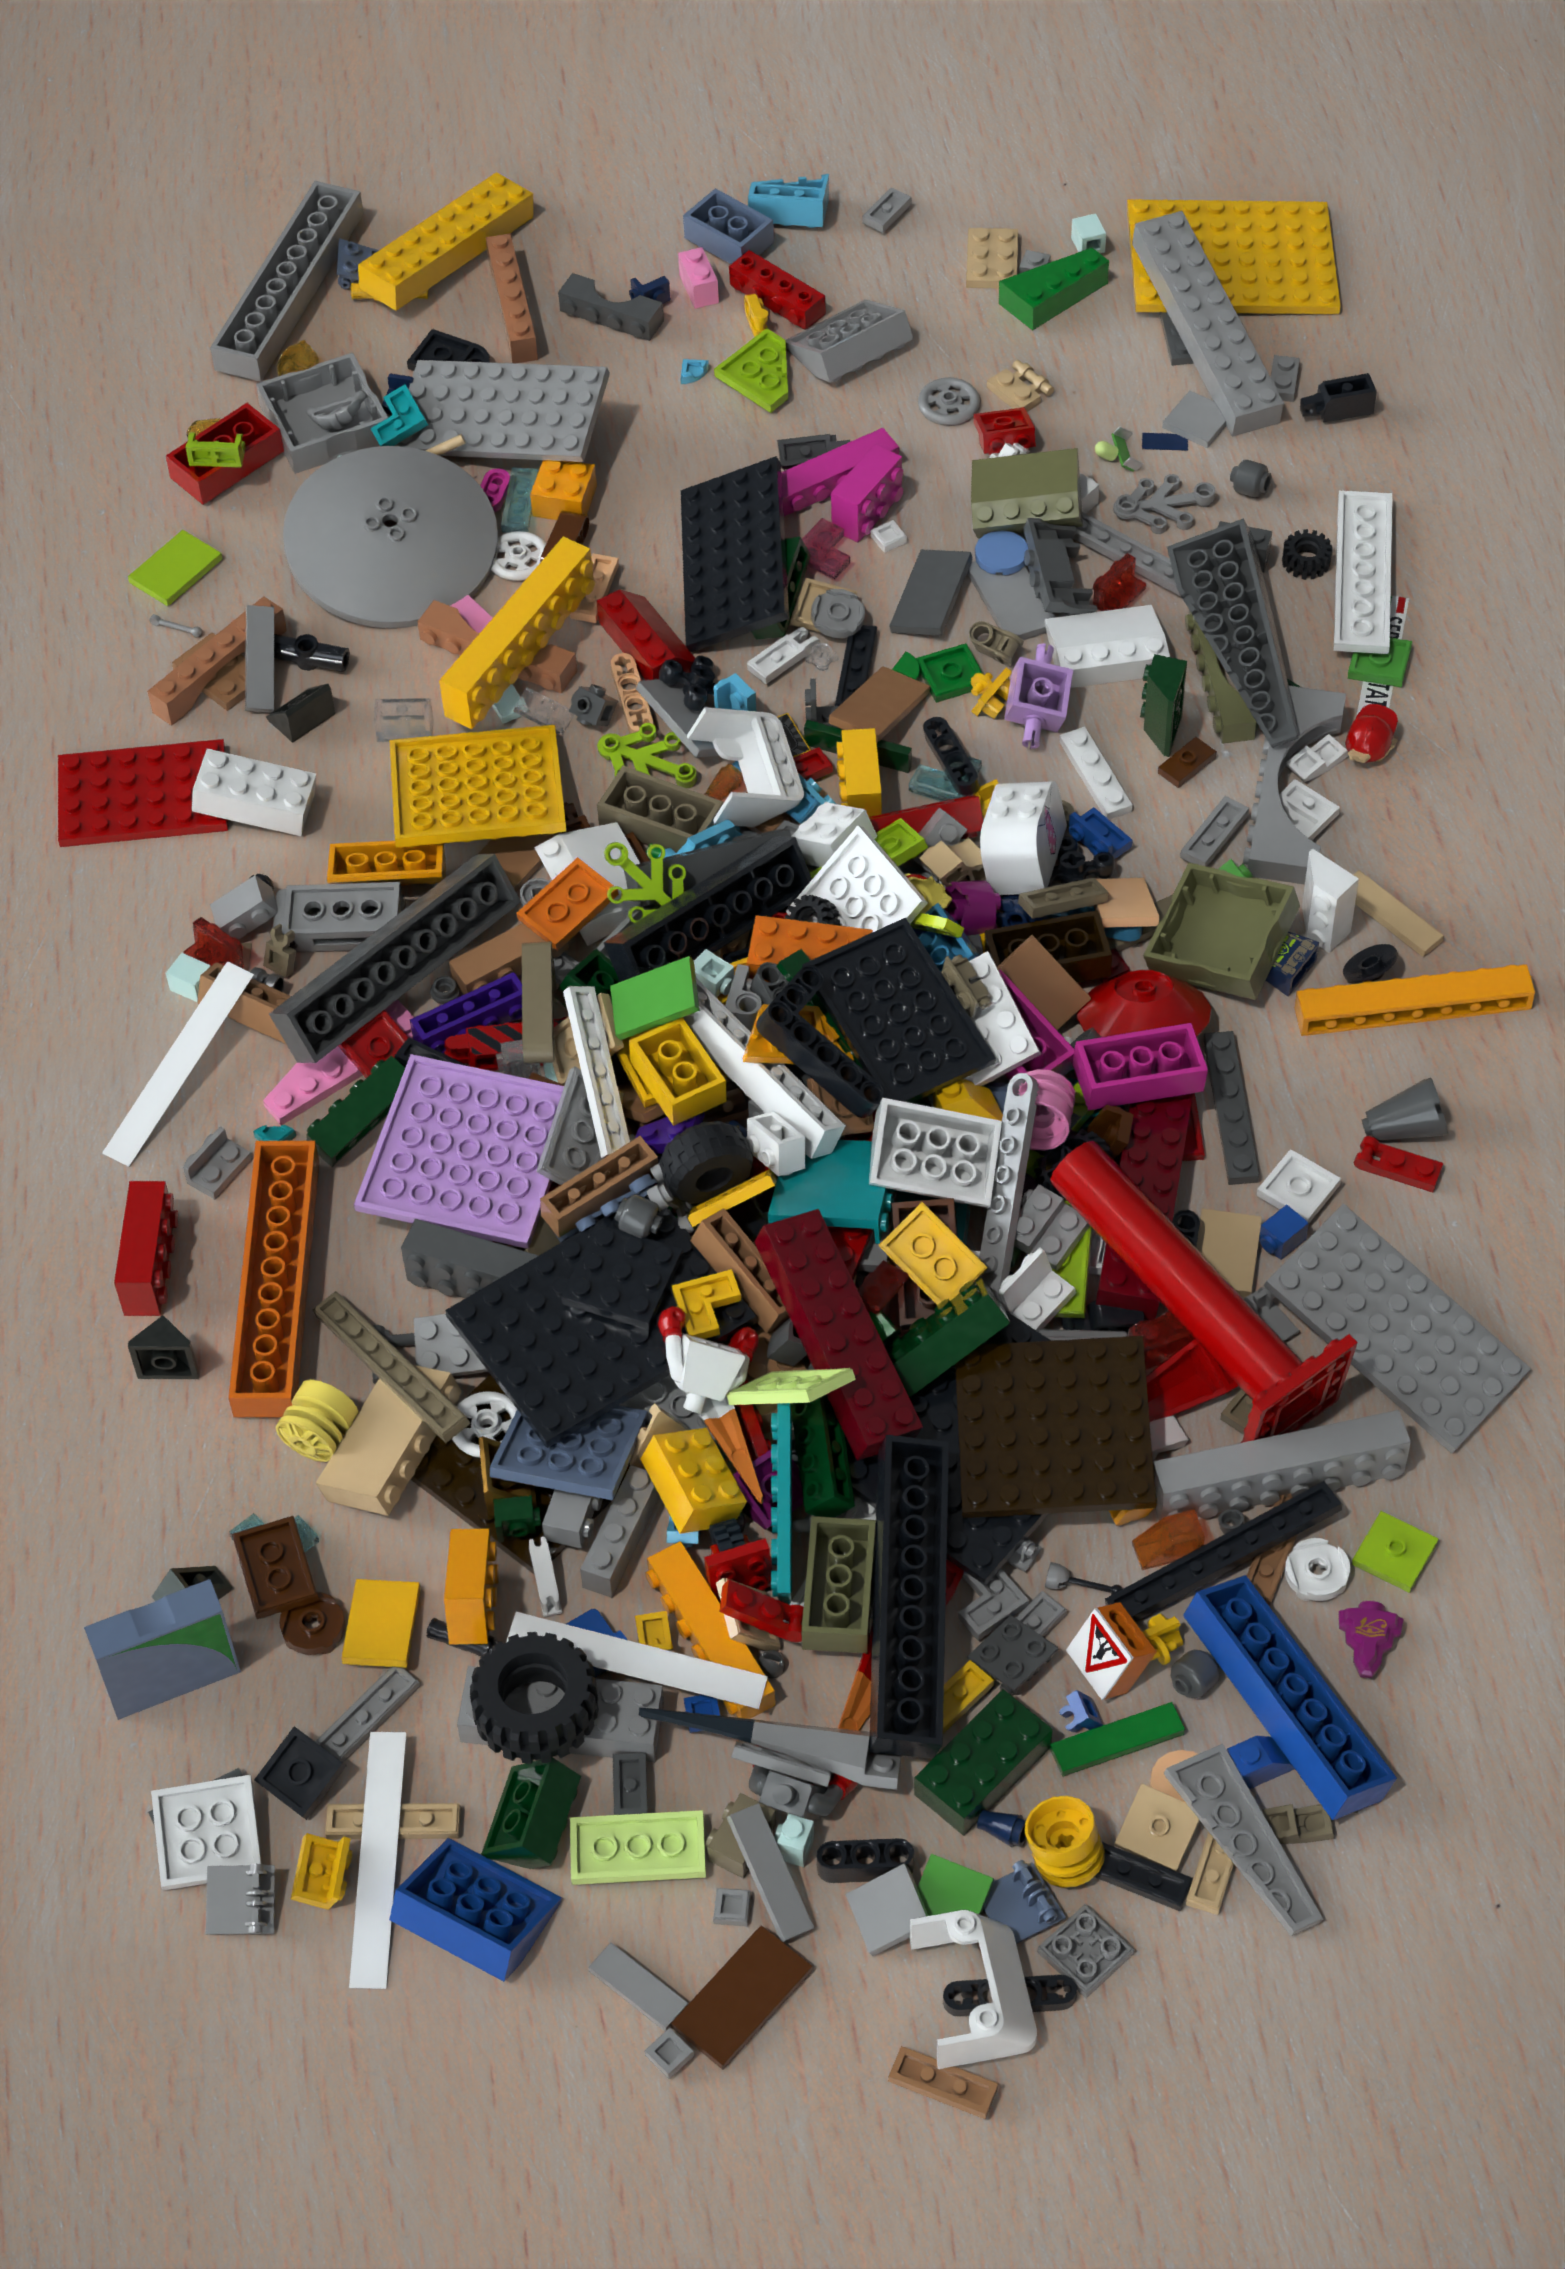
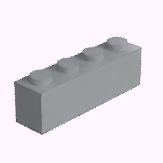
[580,1465,660,1598]

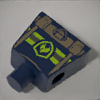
[1265,931,1319,997]

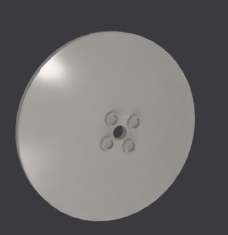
[283,446,498,628]

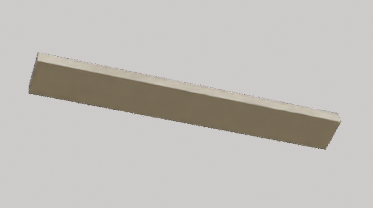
[312,1291,470,1443]

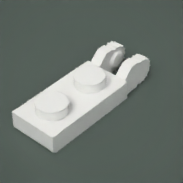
[747,627,820,684]

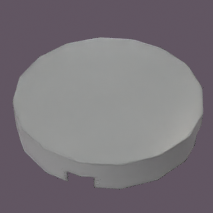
[811,589,865,638]

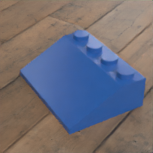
[389,1838,562,1982]

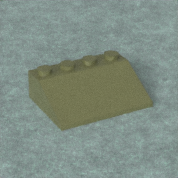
[971,448,1083,538]

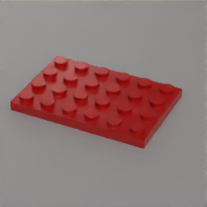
[58,739,228,847]

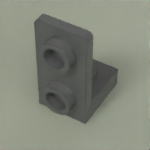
[805,678,839,728]

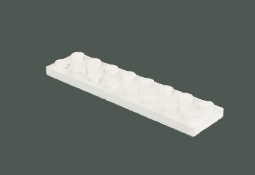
[1333,490,1392,654]

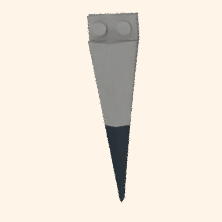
[639,1707,902,1790]

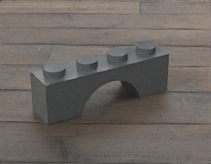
[558,273,664,341]

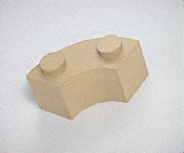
[919,838,986,887]

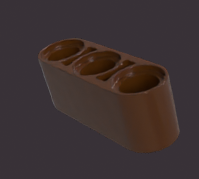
[540,511,589,563]

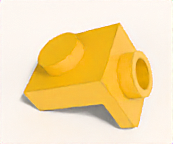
[635,1611,673,1650]

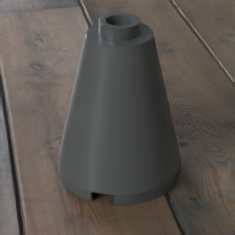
[1361,1078,1448,1140]

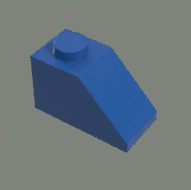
[1227,1736,1295,1789]

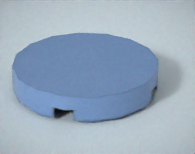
[975,530,1028,575]

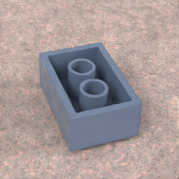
[683,188,774,264]

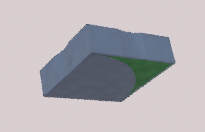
[84,1579,241,1720]

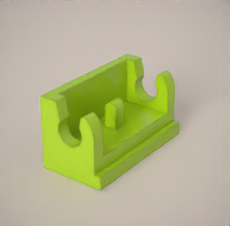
[186,432,246,467]

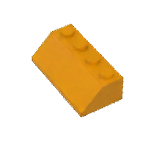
[327,840,446,886]

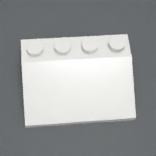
[1045,605,1170,688]
[534,822,661,946]
[869,1098,1002,1208]

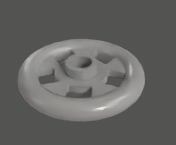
[918,377,980,425]

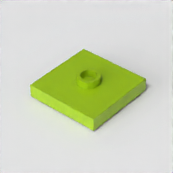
[1351,1511,1439,1593]

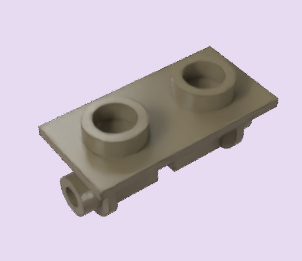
[941,955,992,1018]

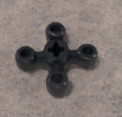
[659,656,716,711]
[1047,837,1115,888]

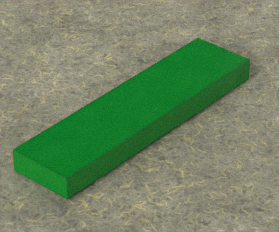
[1050,1702,1185,1777]

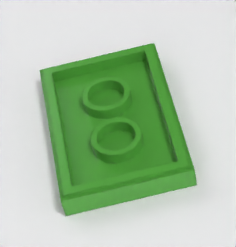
[610,956,700,1040]

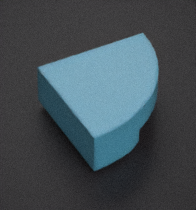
[680,359,709,384]

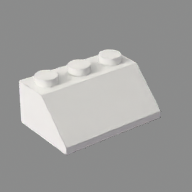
[1302,849,1359,953]

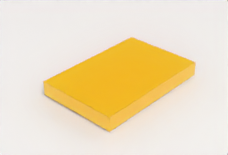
[688,1169,778,1227]
[878,1202,988,1305]
[341,1579,420,1668]

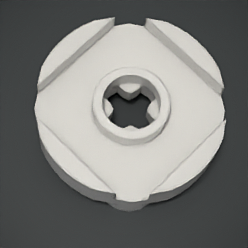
[1285,1538,1350,1601]

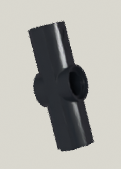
[274,634,350,671]

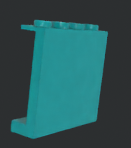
[768,1140,897,1244]

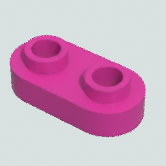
[480,468,511,513]

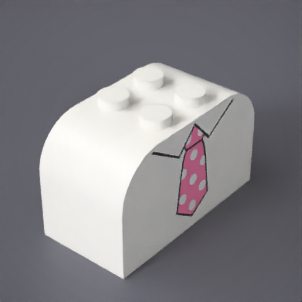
[980,781,1067,895]

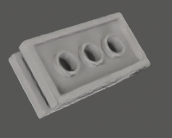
[273,882,405,952]

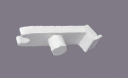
[529,1537,562,1617]

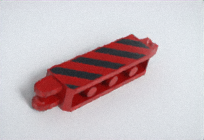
[444,1017,567,1071]

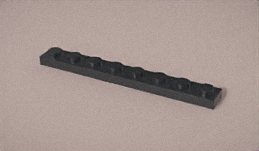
[1105,1481,1342,1622]

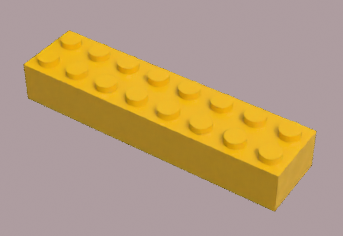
[358,172,534,311]
[439,536,595,729]

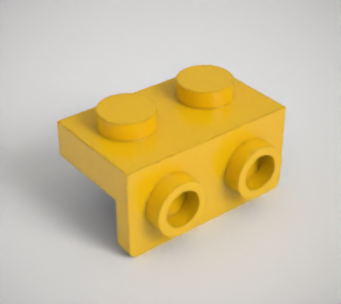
[290,1833,353,1910]

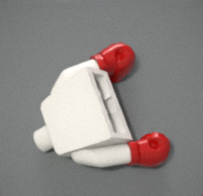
[658,1306,759,1413]

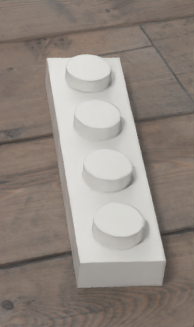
[1059,727,1133,820]

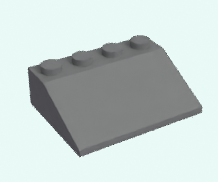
[786,299,913,383]

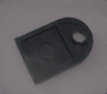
[407,329,490,371]

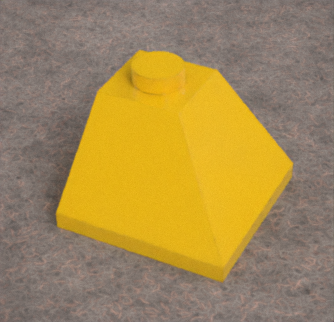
[932,1079,1003,1121]

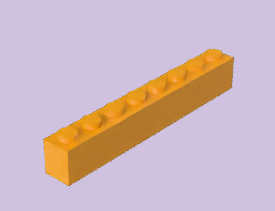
[1294,964,1535,1036]

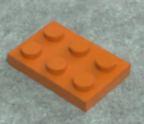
[516,857,619,951]

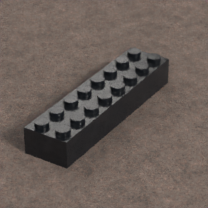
[604,836,812,982]

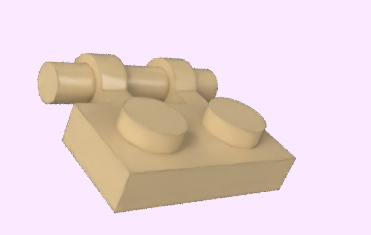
[987,360,1054,412]

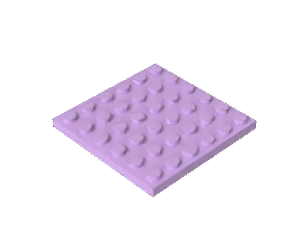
[354,1054,564,1249]

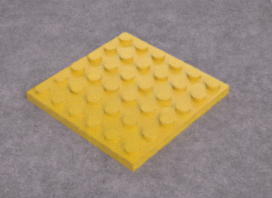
[389,725,566,848]

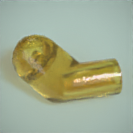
[186,418,221,438]

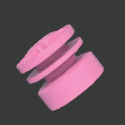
[1017,1069,1075,1151]

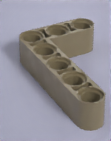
[522,941,557,1064]

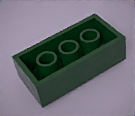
[885,1278,1010,1398]
[914,1689,1053,1836]

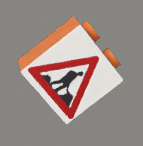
[1066,1602,1157,1700]

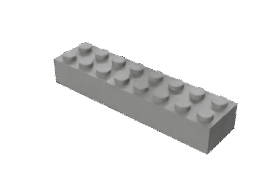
[1153,1410,1411,1525]

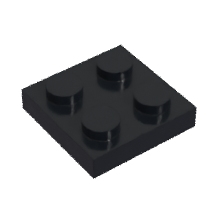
[254,1726,347,1820]

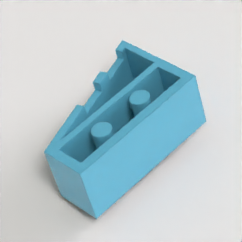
[748,174,829,228]

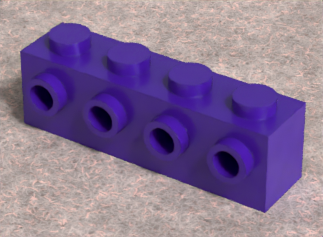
[410,972,522,1054]

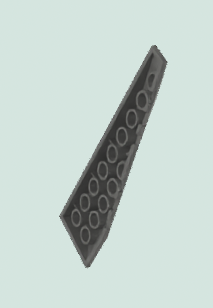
[1167,518,1299,748]

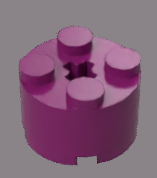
[945,881,1001,936]

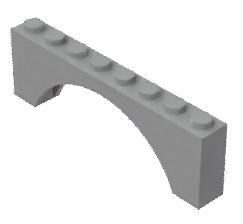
[1243,686,1346,884]

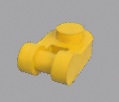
[744,294,768,337]

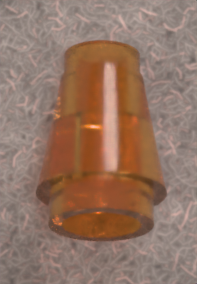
[704,764,744,801]

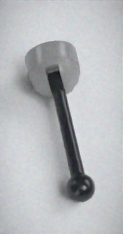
[1045,1562,1123,1595]

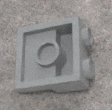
[1014,1184,1090,1271]

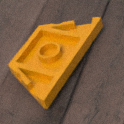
[742,1004,854,1064]

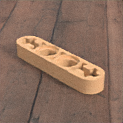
[611,653,653,734]

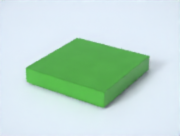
[1347,638,1412,687]
[917,1854,994,1916]

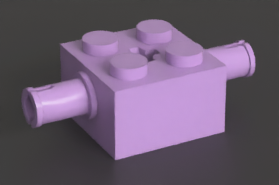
[1004,643,1073,749]

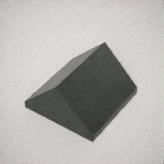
[266,684,335,743]
[128,1315,200,1379]

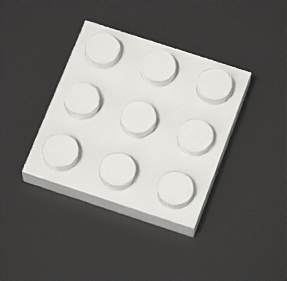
[151,1775,262,1891]

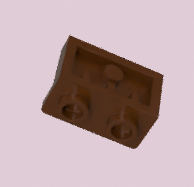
[1085,1105,1134,1160]

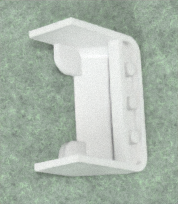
[687,707,804,827]
[910,1910,1037,2069]

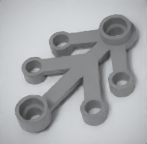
[1113,474,1215,534]
[647,1163,700,1236]

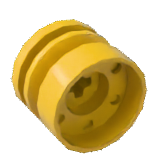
[1025,1796,1104,1888]

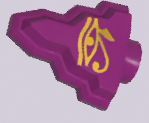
[1338,1601,1404,1678]

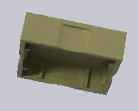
[1143,862,1300,1000]

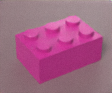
[831,444,904,543]

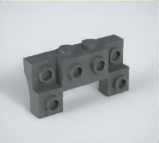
[1023,518,1098,616]

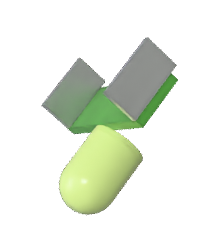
[1095,426,1144,472]

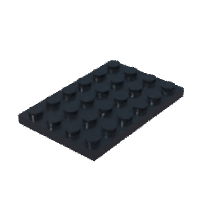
[802,917,996,1103]

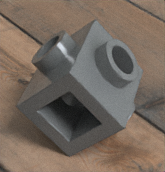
[569,684,618,726]

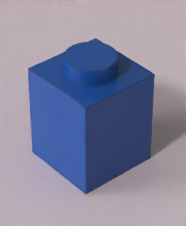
[1259,1204,1309,1260]

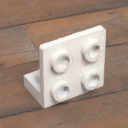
[999,1247,1076,1331]

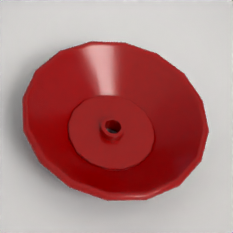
[1077,970,1211,1038]

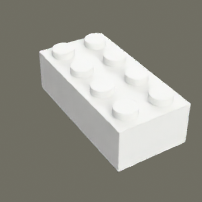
[192,749,316,836]

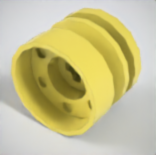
[275,1379,359,1462]

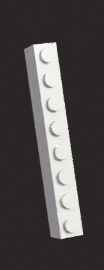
[683,978,845,1159]

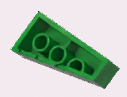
[999,248,1109,331]

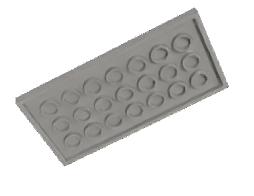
[395,360,610,462]
[1264,1203,1531,1453]

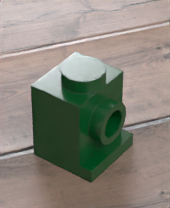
[493,1495,541,1543]

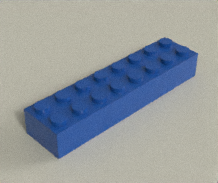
[1183,1575,1397,1820]

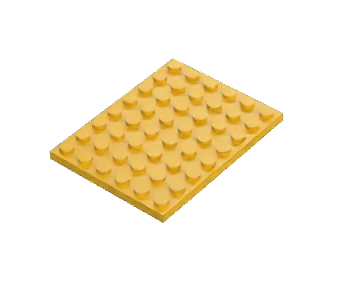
[1126,199,1341,314]

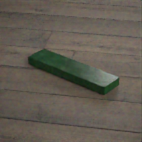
[804,720,912,773]

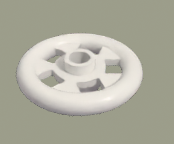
[491,531,546,581]
[452,1391,517,1458]

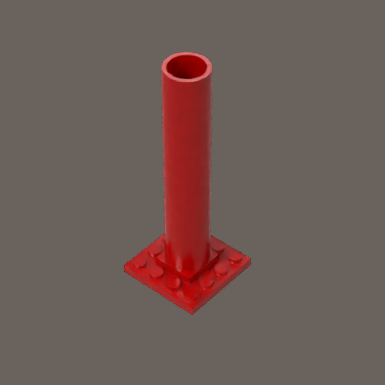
[1050,1141,1358,1443]

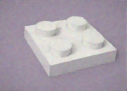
[1256,1149,1341,1223]

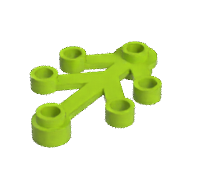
[597,723,697,788]
[604,842,686,923]

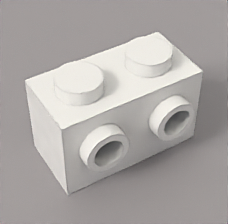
[746,1111,805,1176]

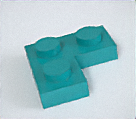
[370,384,429,446]

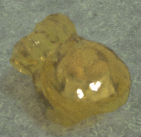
[277,340,319,376]

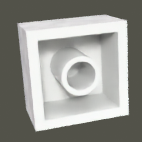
[791,802,877,867]

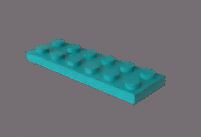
[771,1403,792,1605]

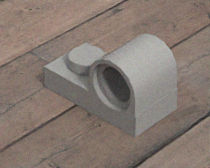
[725,964,762,1032]

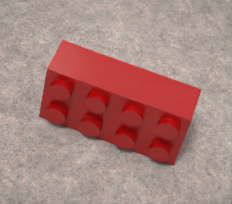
[166,403,284,505]
[114,1181,178,1316]

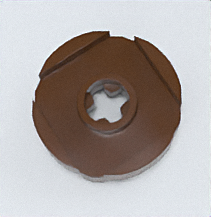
[279,1592,345,1655]

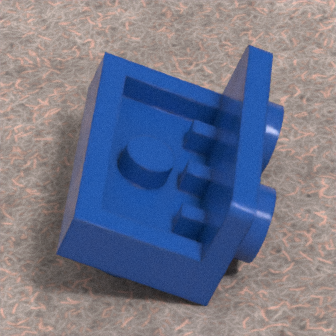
[1069,807,1133,859]

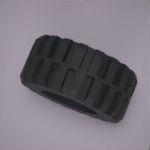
[470,1632,599,1764]

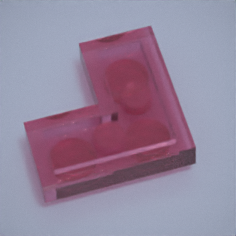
[802,518,850,580]

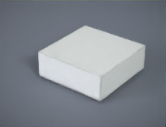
[870,520,907,553]

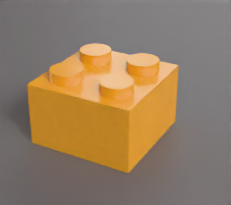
[530,460,597,520]

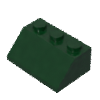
[1140,654,1187,757]
[481,1757,581,1869]

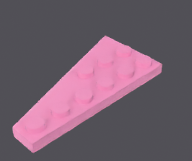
[263,999,414,1125]

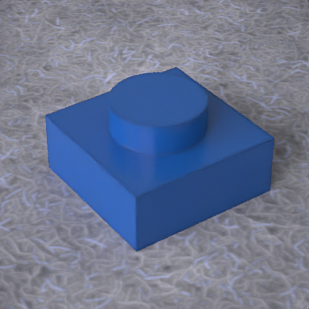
[683,1695,720,1733]

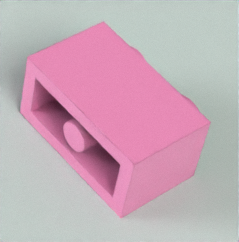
[678,247,719,309]

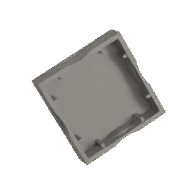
[256,353,388,474]

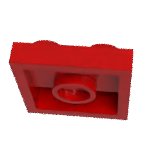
[973,407,1036,455]

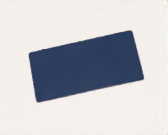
[1142,433,1188,451]

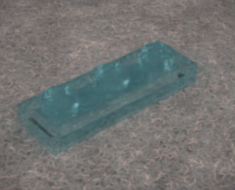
[501,467,538,533]

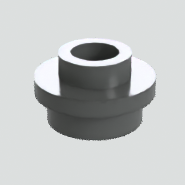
[430,976,460,1004]

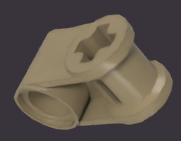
[969,621,1024,666]

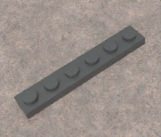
[1203,1031,1259,1185]

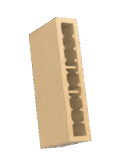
[316,1365,462,1516]

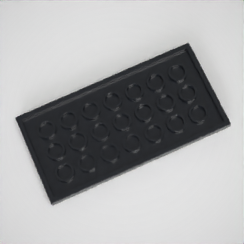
[680,456,789,652]

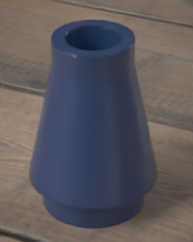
[977,1810,1026,1847]

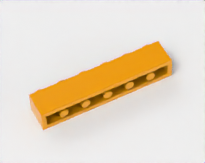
[645,1541,776,1719]

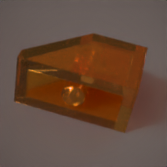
[1132,1509,1205,1571]

